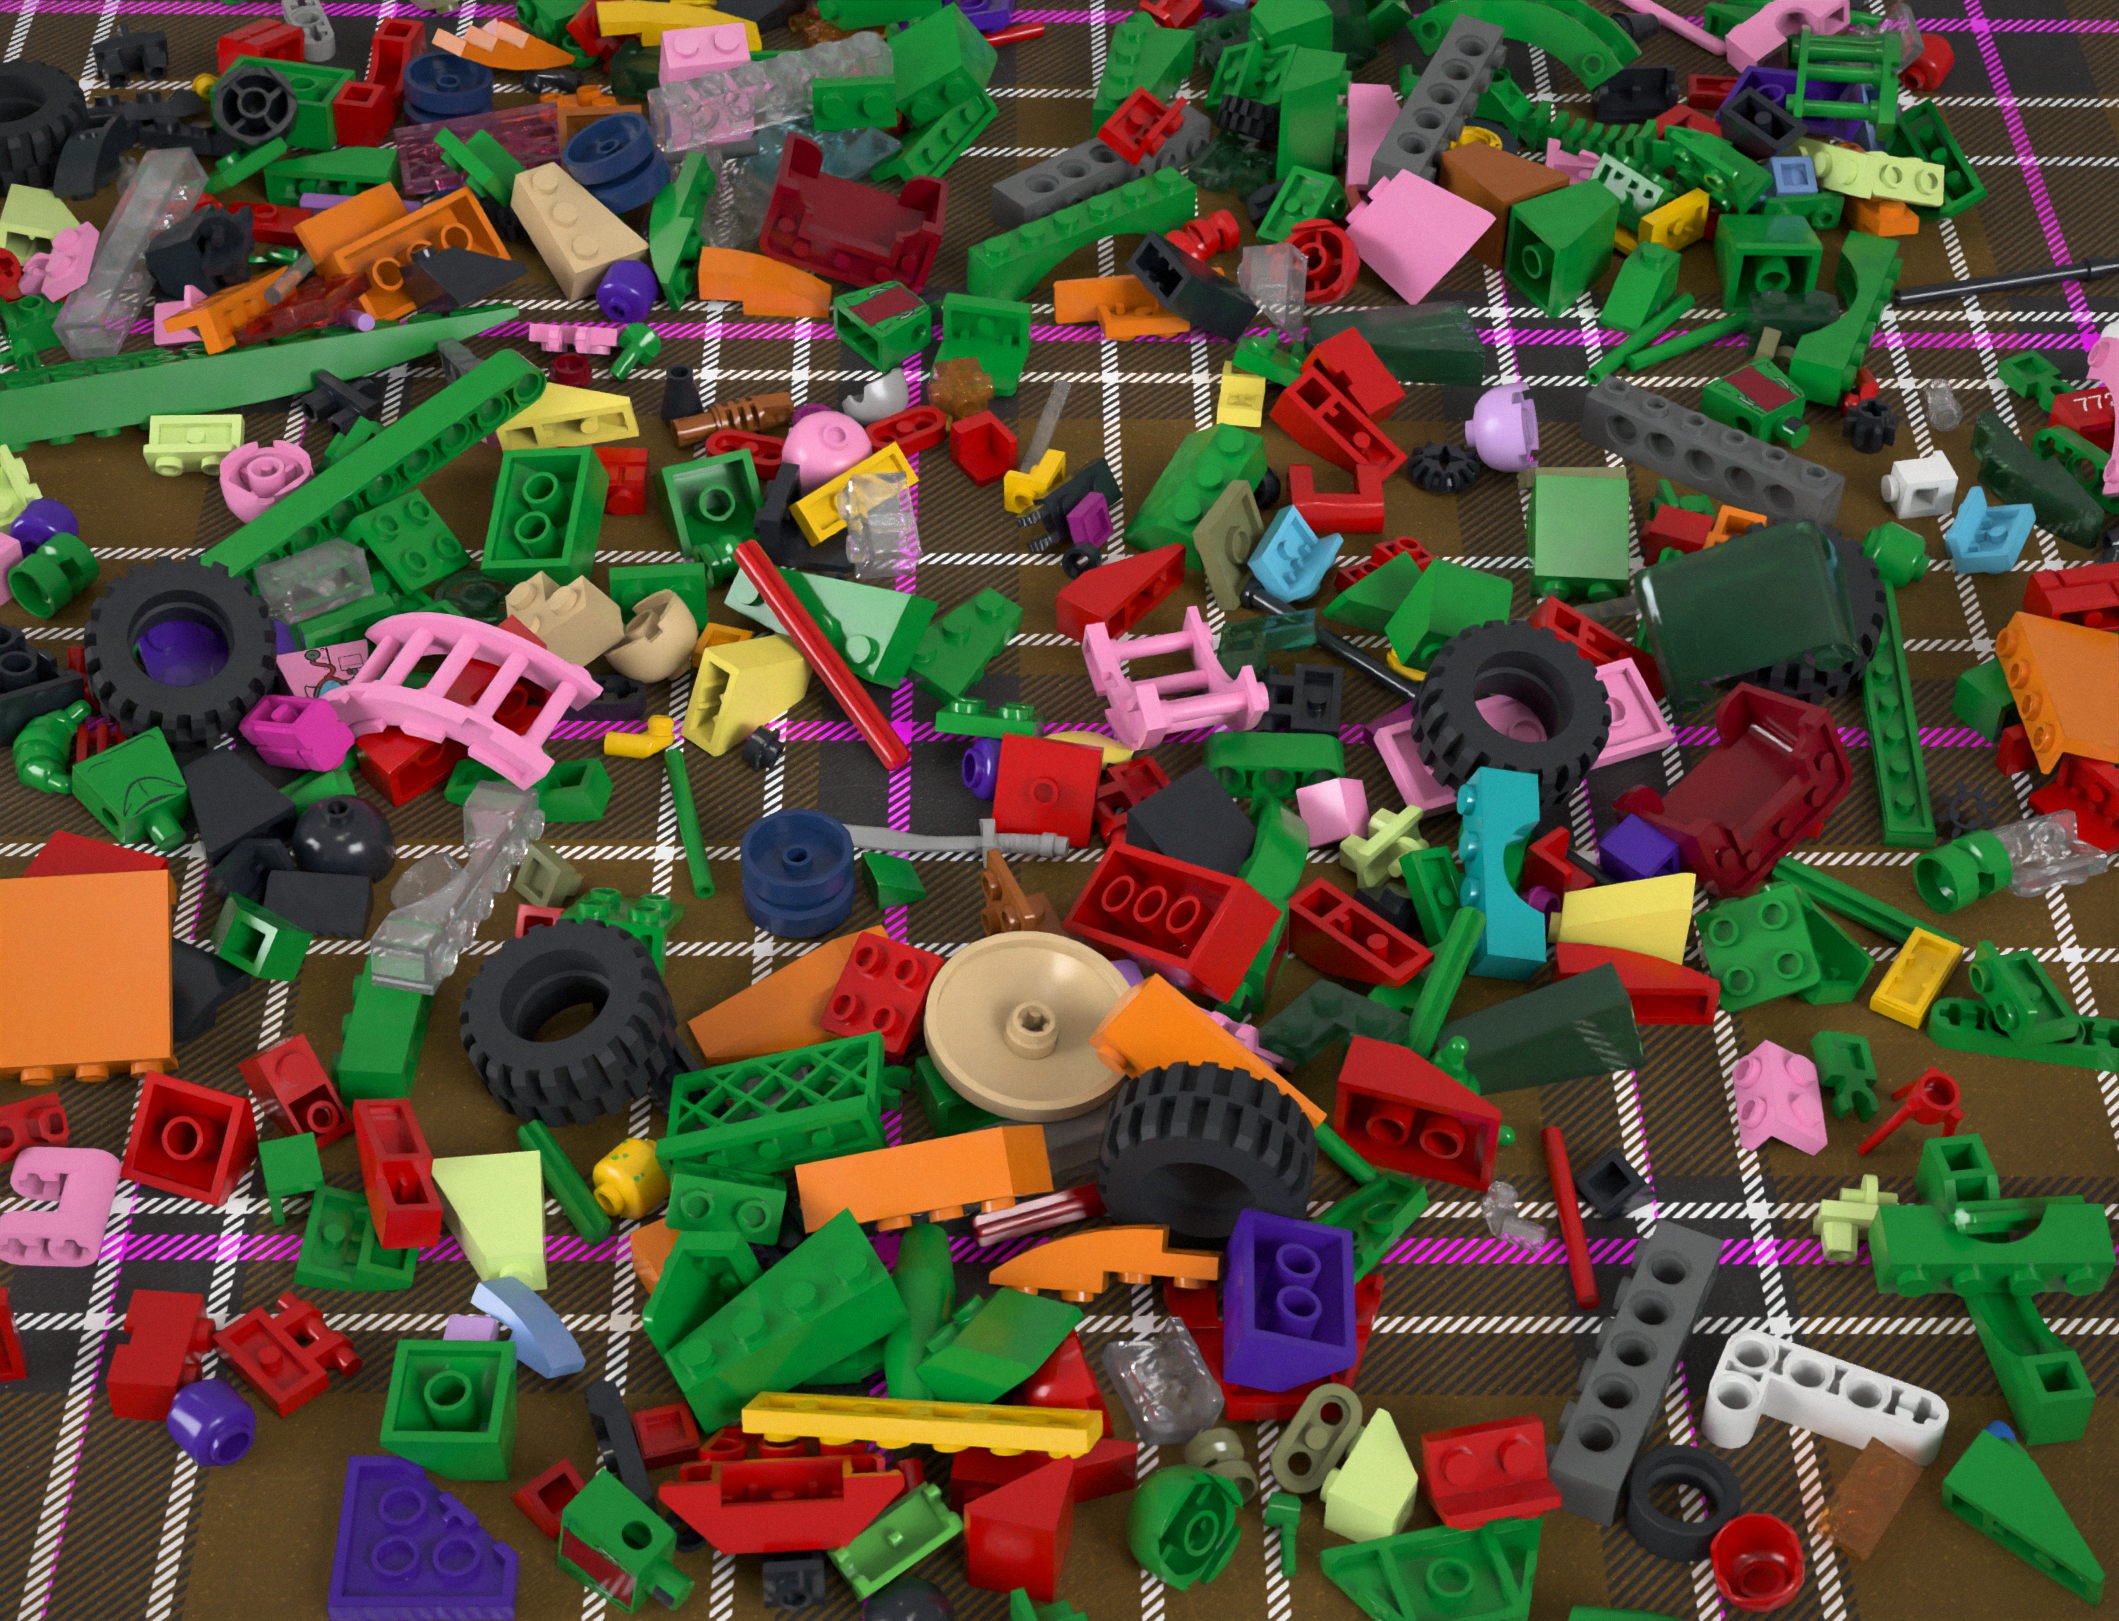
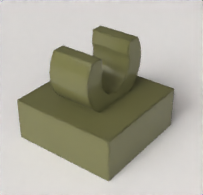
[1753,327,1795,377]
[513,843,584,908]

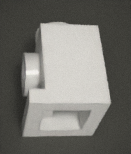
[1881,450,1958,519]

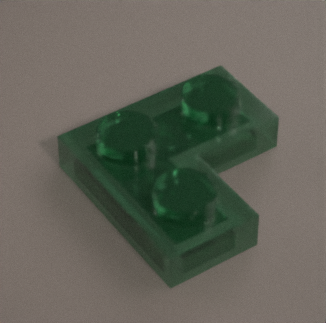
[1216,608,1319,678]
[1259,978,1410,1066]

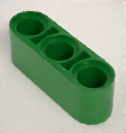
[1201,731,1345,799]

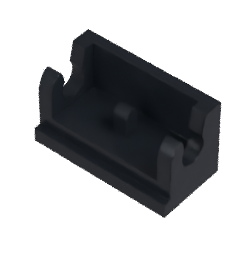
[1590,64,1679,125]

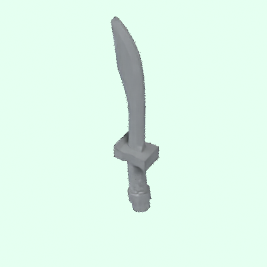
[843,819,1069,868]

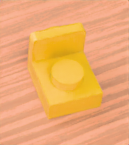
[1004,449,1066,514]

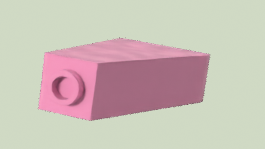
[1346,83,1401,204]

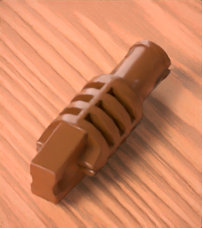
[670,392,794,448]

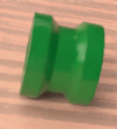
[693,533,740,589]

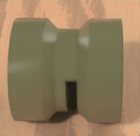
[1183,1428,1259,1509]

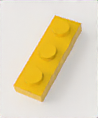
[788,441,919,547]

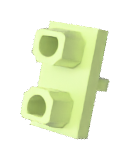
[1340,804,1430,888]
[1813,1174,1898,1263]

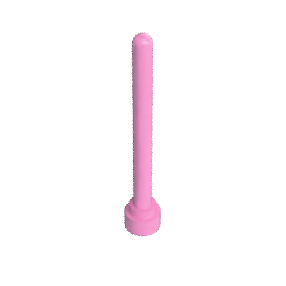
[1618,0,1727,56]

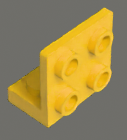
[1614,188,1710,256]

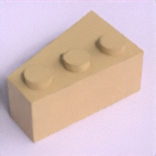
[511,162,650,303]

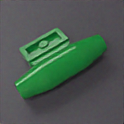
[803,1223,957,1402]

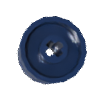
[403,51,493,145]
[562,112,671,215]
[740,808,855,939]

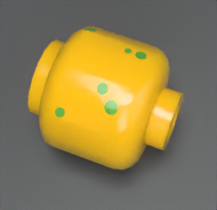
[592,1138,671,1220]

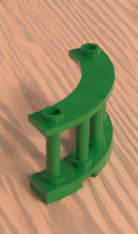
[1405,0,1642,91]
[1785,25,1901,142]

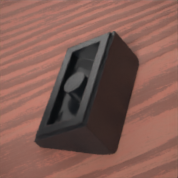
[264,870,375,939]

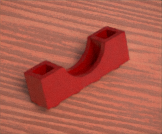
[332,17,427,148]

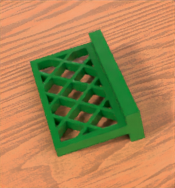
[655,1031,886,1183]

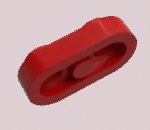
[865,405,946,457]
[706,429,786,481]

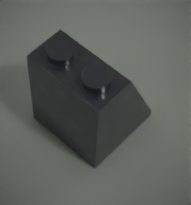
[1126,764,1257,877]

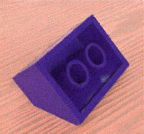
[1715,65,1864,142]
[1223,1208,1357,1393]

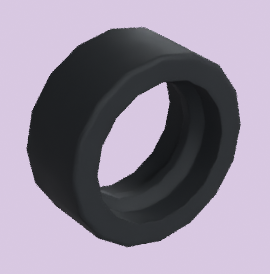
[1623,1444,1743,1562]

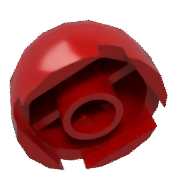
[1272,219,1360,308]
[1012,1328,1116,1439]

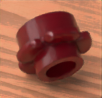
[549,353,593,389]

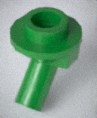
[608,322,661,382]

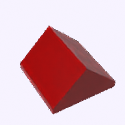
[120,1070,259,1207]
[964,1454,1075,1604]

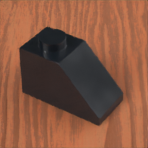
[1719,86,1808,162]

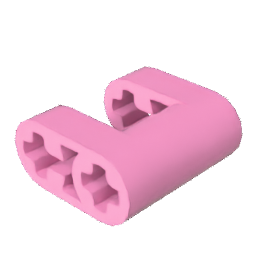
[0,1147,122,1267]

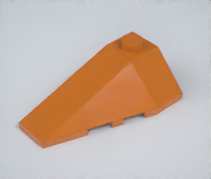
[687,924,923,1065]

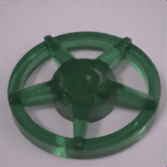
[435,569,515,627]

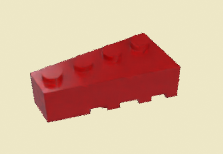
[355,615,553,808]

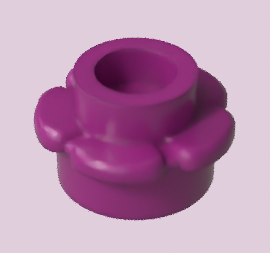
[1520,886,1561,933]

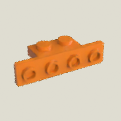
[1054,267,1224,341]

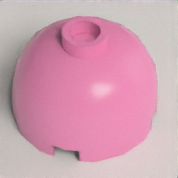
[781,411,873,498]
[219,440,314,523]

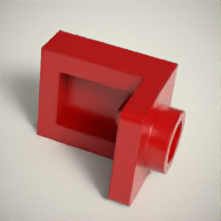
[1138,0,1206,30]

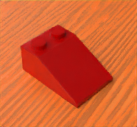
[1333,1035,1503,1193]

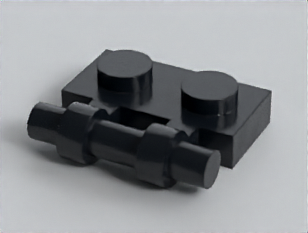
[1254,663,1344,739]

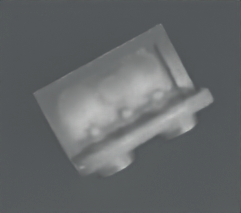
[1987,809,2108,897]
[1100,1317,1224,1446]

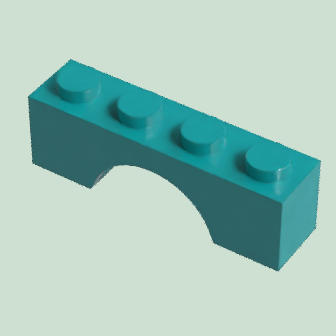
[1457,767,1546,982]

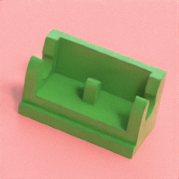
[825,1481,964,1602]

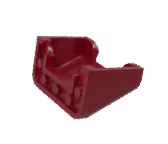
[759,131,950,295]
[1611,682,1853,899]

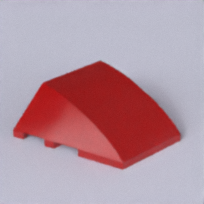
[659,1425,905,1554]

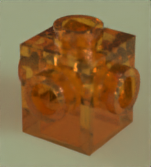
[927,356,994,432]

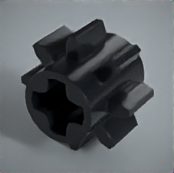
[1842,398,1900,454]
[1937,781,1999,839]

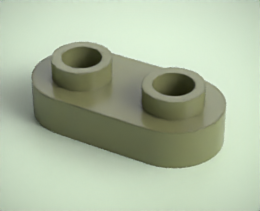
[1269,1383,1363,1494]

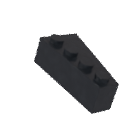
[0,623,86,748]

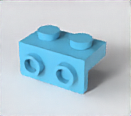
[1945,486,2036,574]
[1247,505,1344,603]

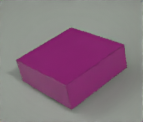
[1066,492,1114,556]

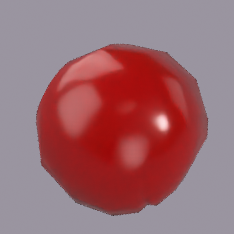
[1710,1512,1805,1612]

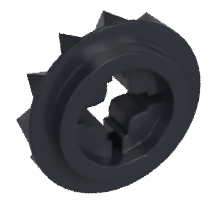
[1407,440,1480,493]

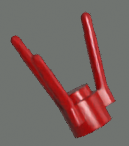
[1858,1066,1964,1156]

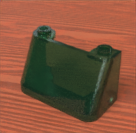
[1633,521,1860,713]

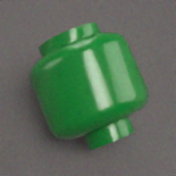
[1861,521,1930,590]

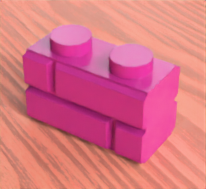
[238,694,356,773]

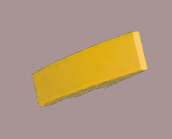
[596,1,762,51]

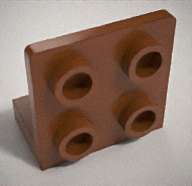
[981,848,1070,939]

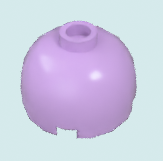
[1465,381,1539,473]

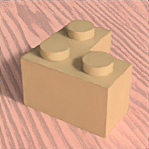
[505,571,625,667]

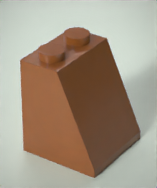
[1438,141,1570,272]

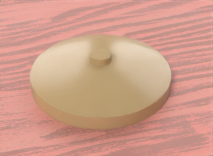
[924,931,1131,1122]

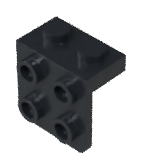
[753,462,871,574]

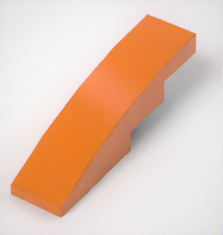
[432,21,576,70]

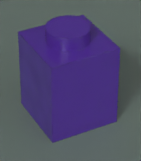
[1598,813,1680,883]

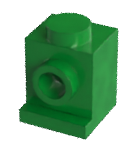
[0,293,68,352]

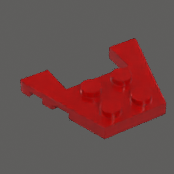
[1163,1275,1384,1421]

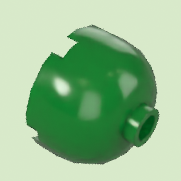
[1125,1464,1243,1591]

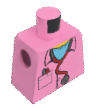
[276,639,369,698]

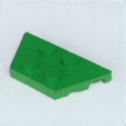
[1319,1514,1544,1621]

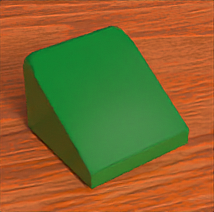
[861,852,927,911]

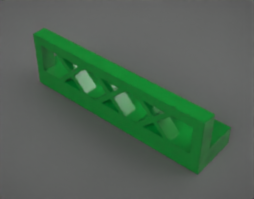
[869,90,999,183]

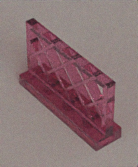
[393,101,561,196]

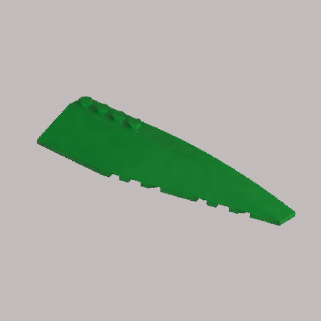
[0,302,519,453]

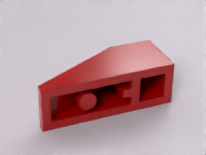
[1269,365,1409,483]
[1055,542,1186,644]
[1526,595,1668,702]
[1288,877,1434,989]
[950,1438,1138,1515]

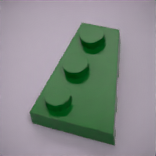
[904,587,1023,705]

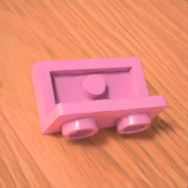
[1732,1040,1828,1156]

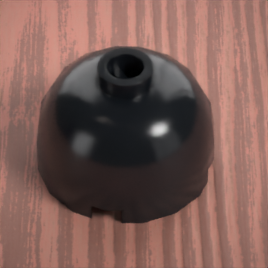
[213,64,299,150]
[292,795,396,884]

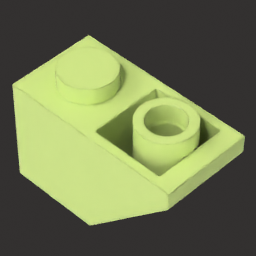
[1320,1407,1418,1543]

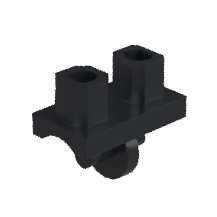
[92,23,169,89]
[200,206,255,287]
[301,369,383,438]

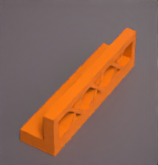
[162,266,300,355]

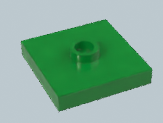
[180,137,288,197]

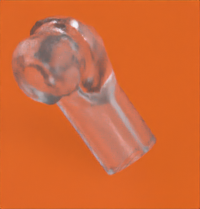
[1481,1182,1548,1254]

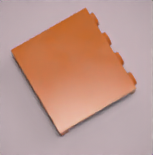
[1995,611,2119,775]
[0,870,179,1086]

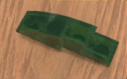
[1970,410,2105,550]

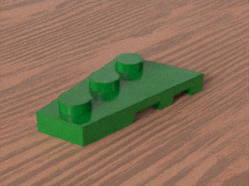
[1309,1171,1429,1286]

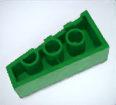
[1092,22,1195,139]

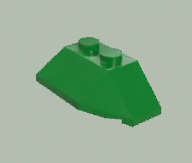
[1884,98,1989,224]

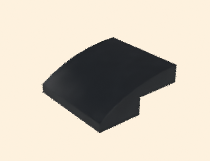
[172,937,251,1043]

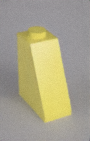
[680,633,813,757]
[1547,872,1696,965]

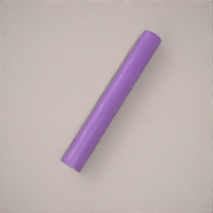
[323,302,375,332]

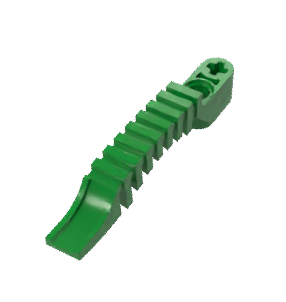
[1473,67,1733,172]

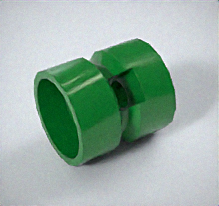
[7,532,100,619]
[1913,829,2013,915]

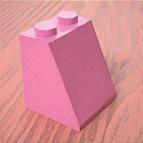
[659,22,753,152]
[1345,169,1497,307]

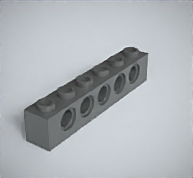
[1367,14,1507,191]
[992,99,1211,231]
[1580,375,1845,529]
[1546,1219,1724,1528]

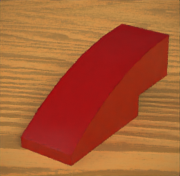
[1550,942,1720,1025]
[353,1098,443,1249]

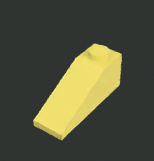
[496,382,639,454]

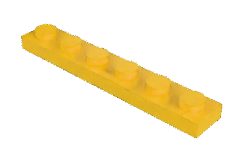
[742,1391,1103,1459]

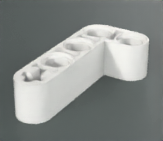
[1701,1329,1949,1467]

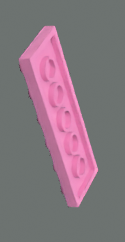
[1373,657,1675,820]

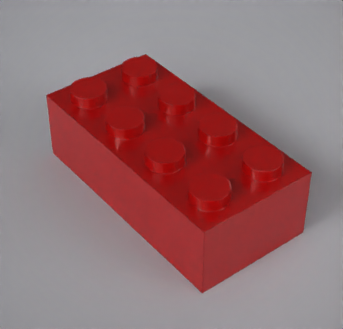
[1060,840,1282,1003]

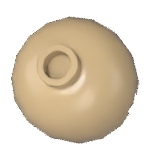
[603,589,698,683]

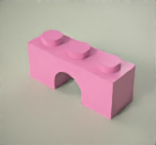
[1725,0,1850,74]

